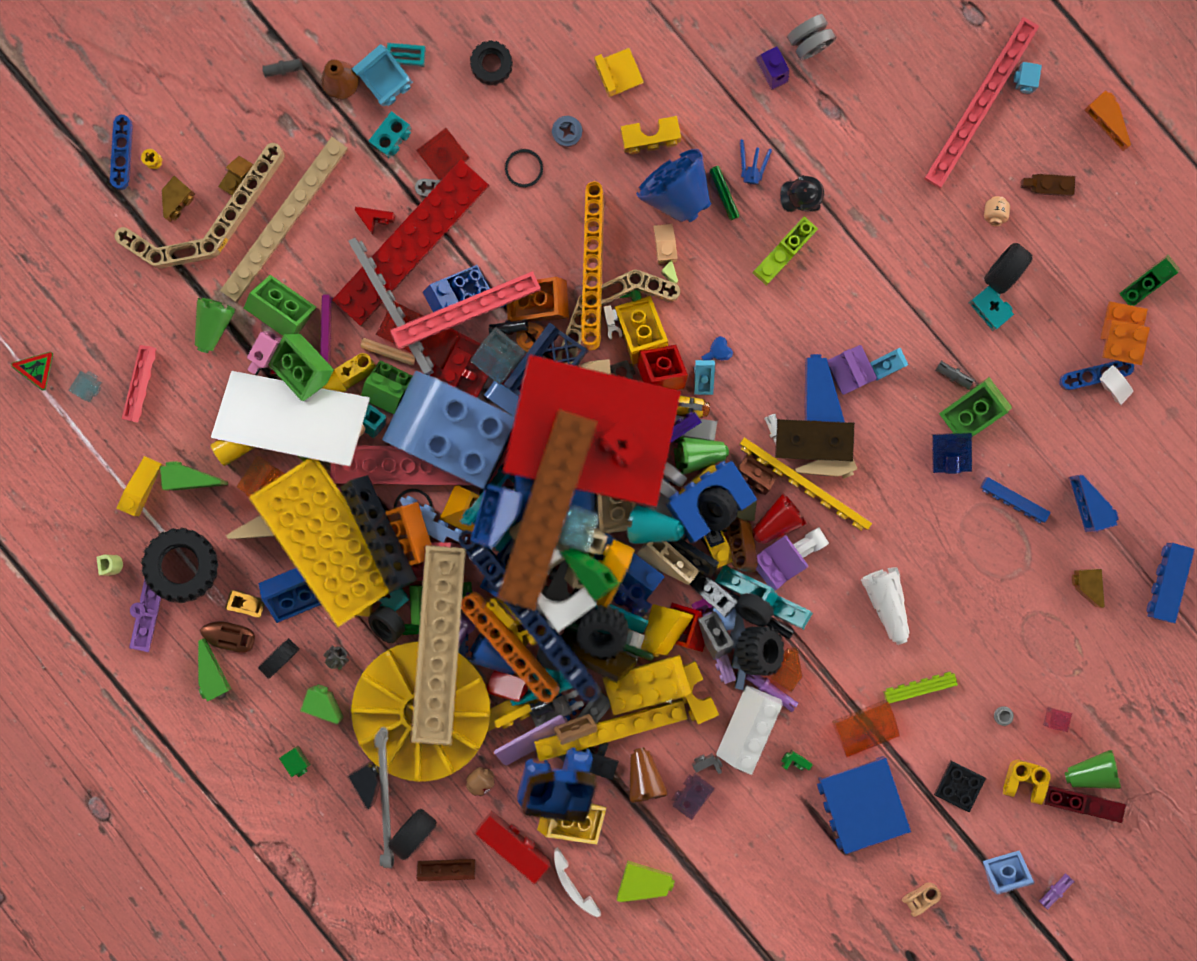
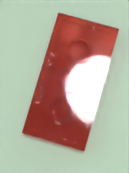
[376,301,460,369]

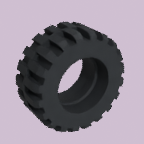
[141,528,218,603]

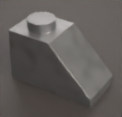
[698,611,734,660]

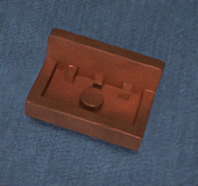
[737,454,779,495]

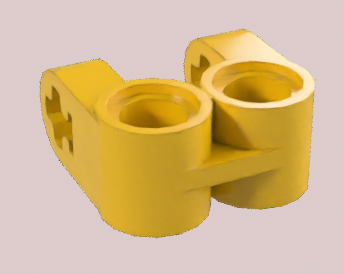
[1003,759,1051,805]

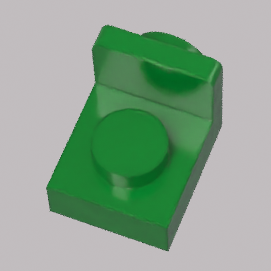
[781,750,813,771]

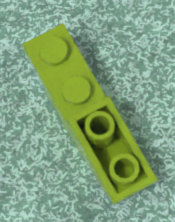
[753,216,818,286]

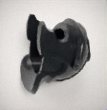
[780,175,824,212]

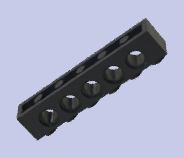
[340,475,417,593]

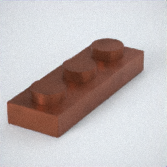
[417,859,476,882]

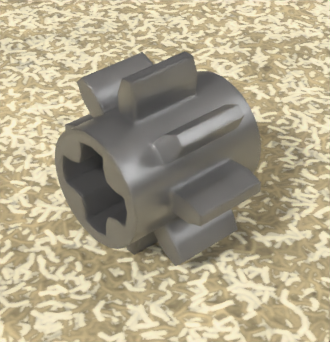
[323,645,349,670]

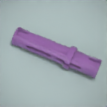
[745,674,798,712]

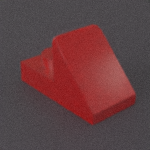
[355,207,395,235]

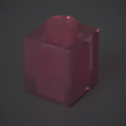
[1043,707,1072,732]

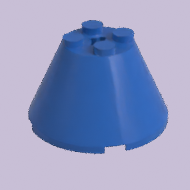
[636,149,712,222]

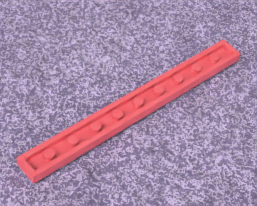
[924,17,1039,188]

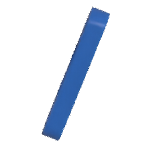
[110,114,133,190]
[1059,361,1134,390]

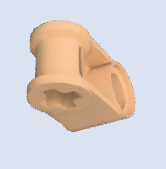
[902,883,941,917]

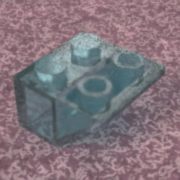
[470,327,526,385]
[558,504,599,552]

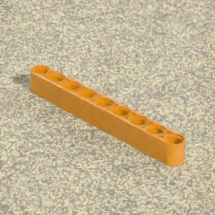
[581,181,604,351]

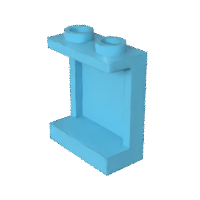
[352,44,413,107]

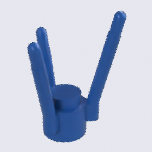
[740,139,772,185]

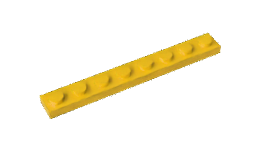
[739,437,872,531]
[534,699,687,762]

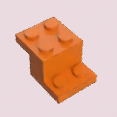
[1100,301,1150,365]

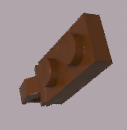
[1021,174,1075,196]

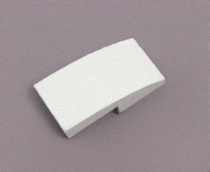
[1100,365,1133,405]

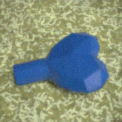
[701,336,733,360]

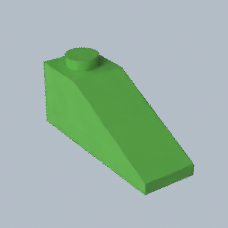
[198,639,232,702]

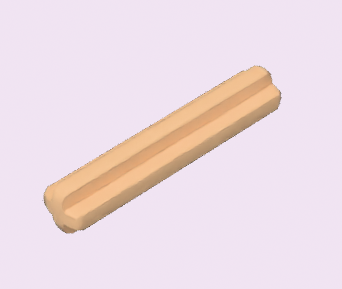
[361,338,416,365]

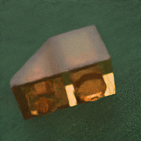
[771,646,803,692]

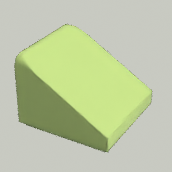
[661,260,678,284]

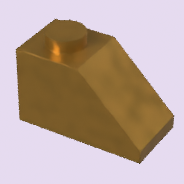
[1072,569,1105,608]

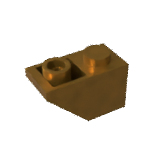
[161,176,195,223]

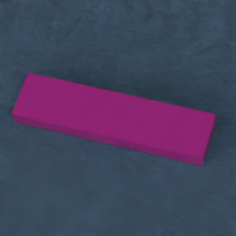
[320,294,332,365]

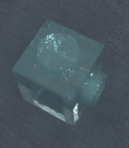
[68,370,102,402]

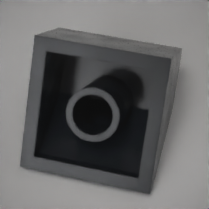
[348,761,380,810]

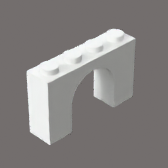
[536,547,597,632]

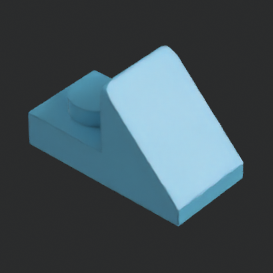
[870,348,909,381]
[694,360,715,395]

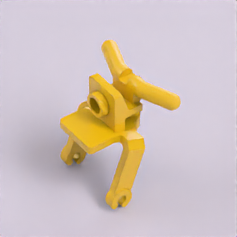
[487,598,546,646]

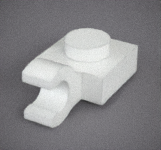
[603,305,622,340]

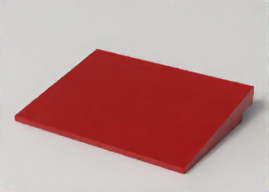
[503,355,681,508]

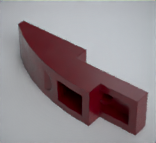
[1044,785,1126,823]

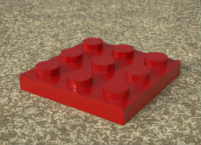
[428,328,501,398]

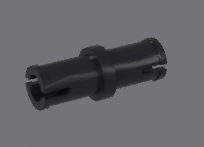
[489,319,529,336]

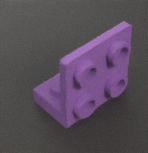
[756,536,808,590]

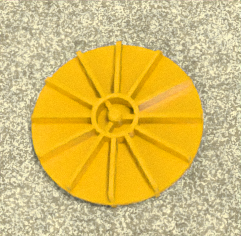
[351,642,490,782]

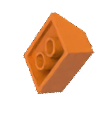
[385,502,432,565]

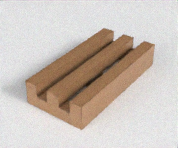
[554,714,597,745]

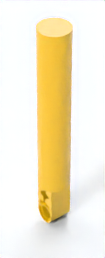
[210,353,376,466]

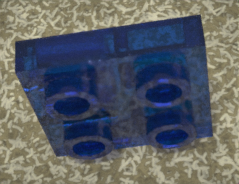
[932,433,972,474]
[613,583,652,617]

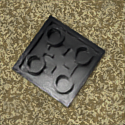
[934,760,986,813]

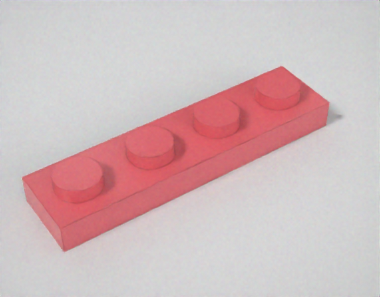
[122,345,156,423]

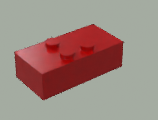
[475,810,550,885]

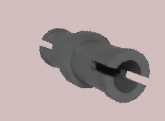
[262,58,303,78]
[935,360,975,390]

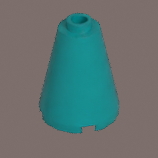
[628,505,684,544]

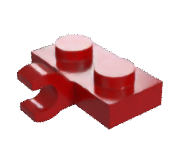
[438,347,478,388]

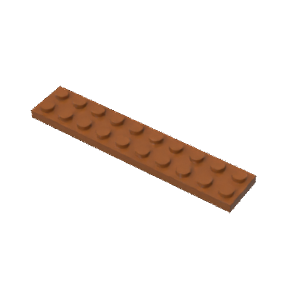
[497,410,597,610]

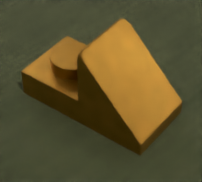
[218,156,254,196]
[225,590,265,618]

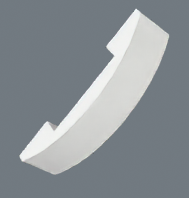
[554,847,601,917]

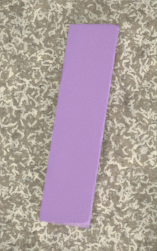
[494,715,568,766]

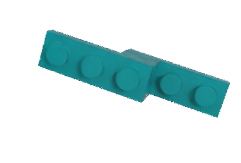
[715,565,813,630]

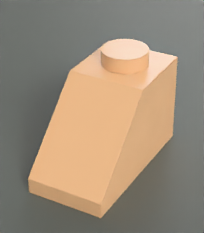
[653,224,677,264]

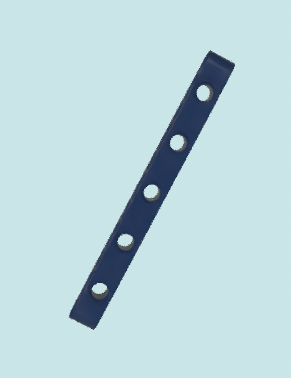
[459,530,601,702]

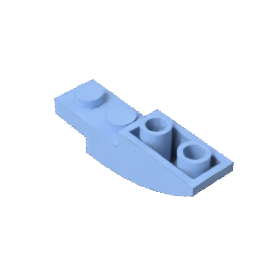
[400,496,468,543]

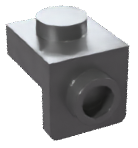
[692,753,723,774]

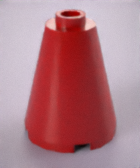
[753,493,807,544]

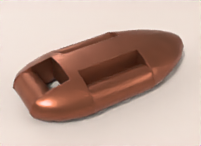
[200,621,256,653]

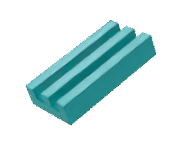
[387,43,426,67]

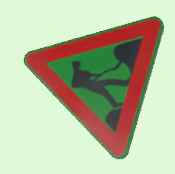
[11,352,53,391]

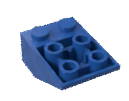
[423,265,490,312]

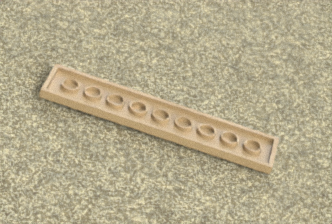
[412,546,465,745]

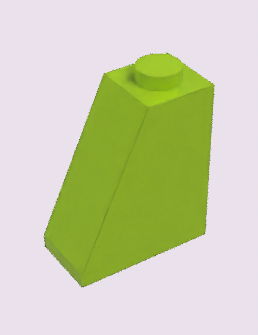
[616,860,675,902]

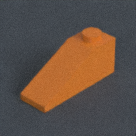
[1084,90,1131,151]

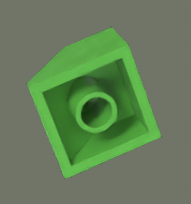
[300,684,343,724]

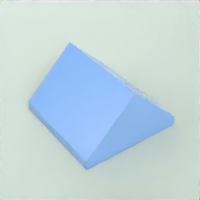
[983,850,1034,895]

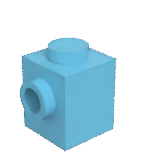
[1013,62,1042,94]

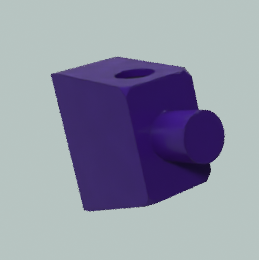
[755,46,789,90]

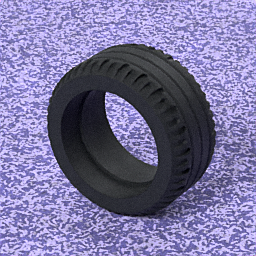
[984,243,1033,294]
[388,809,437,860]

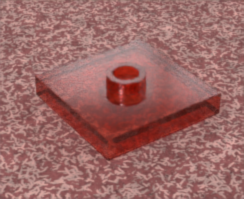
[416,128,470,180]

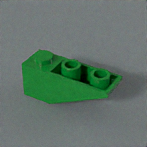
[1119,255,1180,306]
[561,547,620,601]

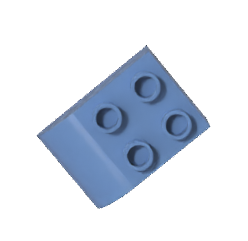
[382,371,514,489]

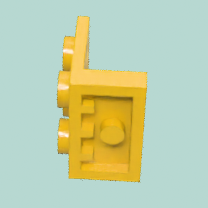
[594,48,643,97]

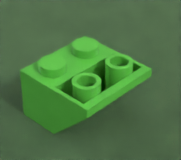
[361,360,412,414]

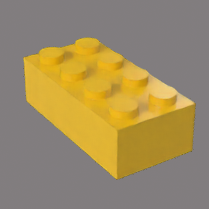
[603,655,691,715]

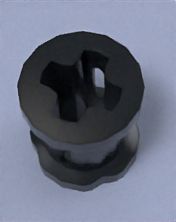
[530,701,555,720]

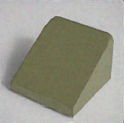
[737,501,757,521]

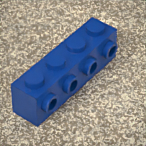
[1146,543,1195,623]

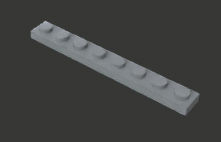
[348,238,434,375]

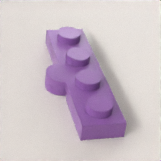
[129,576,166,652]

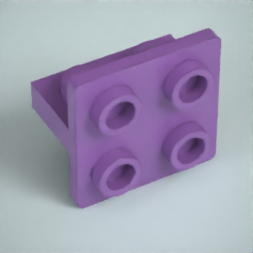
[827,345,877,395]

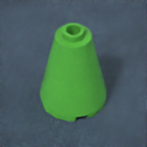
[195,298,235,353]
[674,436,729,475]
[1065,750,1121,789]

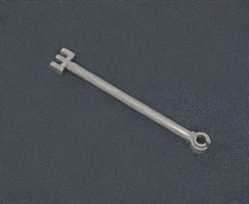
[375,727,394,869]

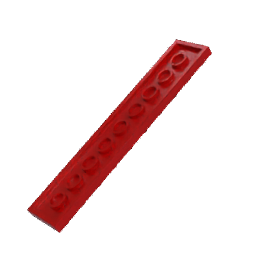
[332,159,489,326]

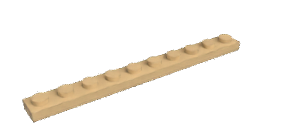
[220,137,348,302]

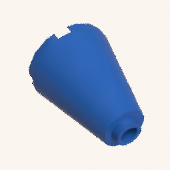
[467,633,521,675]

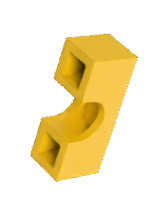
[620,116,681,154]
[682,661,719,724]

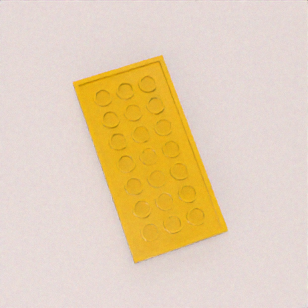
[249,458,389,628]

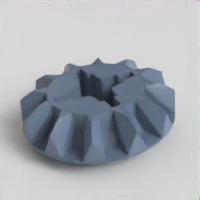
[552,116,582,147]

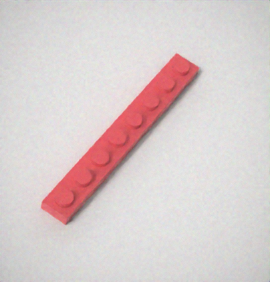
[390,271,541,350]

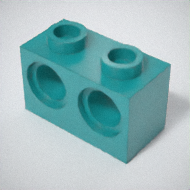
[368,111,411,159]

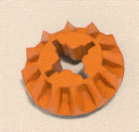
[516,322,544,352]

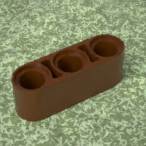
[727,517,758,573]

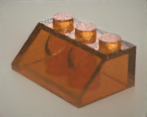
[832,700,900,757]

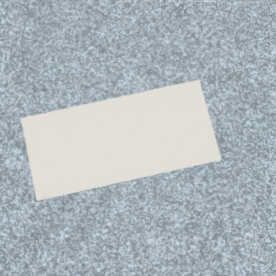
[211,371,370,466]

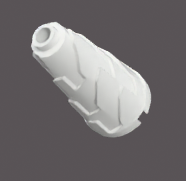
[861,567,910,645]

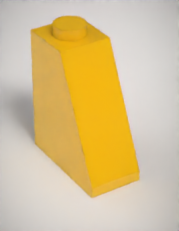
[641,604,693,657]

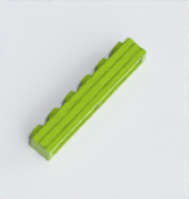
[883,671,958,704]

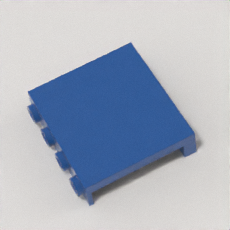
[817,756,911,854]

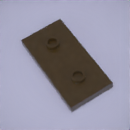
[775,419,855,462]
[561,632,637,683]

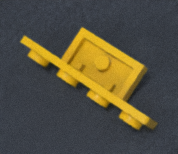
[488,699,541,731]

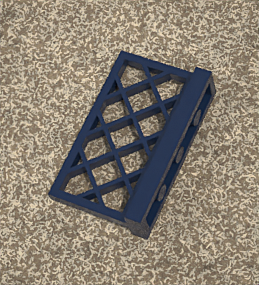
[504,323,588,396]

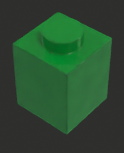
[279,746,311,778]

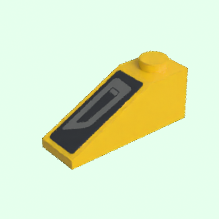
[703,508,732,568]

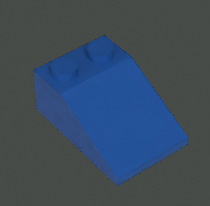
[1069,474,1118,532]
[471,484,524,547]

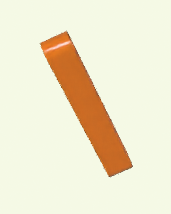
[461,592,560,703]

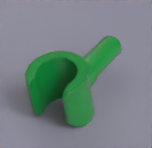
[614,290,642,302]

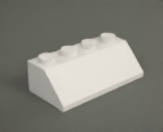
[716,685,782,775]

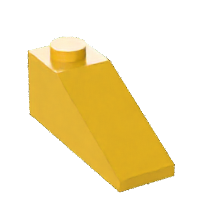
[116,456,162,516]

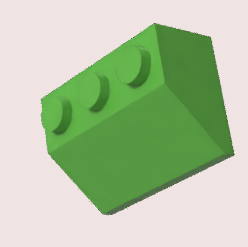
[243,275,317,336]
[268,334,334,401]

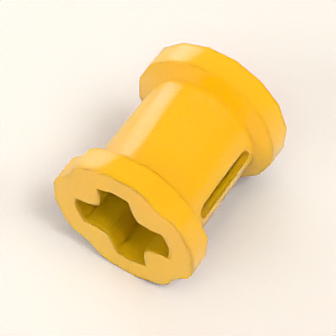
[141,149,162,169]

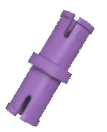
[1039,873,1074,910]

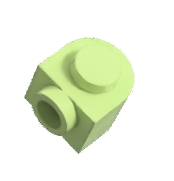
[97,555,123,576]

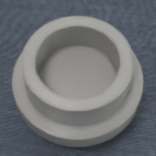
[994,706,1014,726]

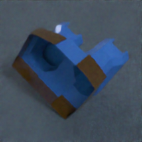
[517,747,597,823]

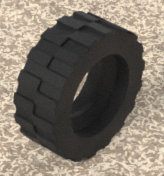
[470,40,513,86]
[697,486,738,531]
[258,638,299,679]

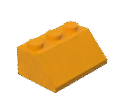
[596,539,635,607]

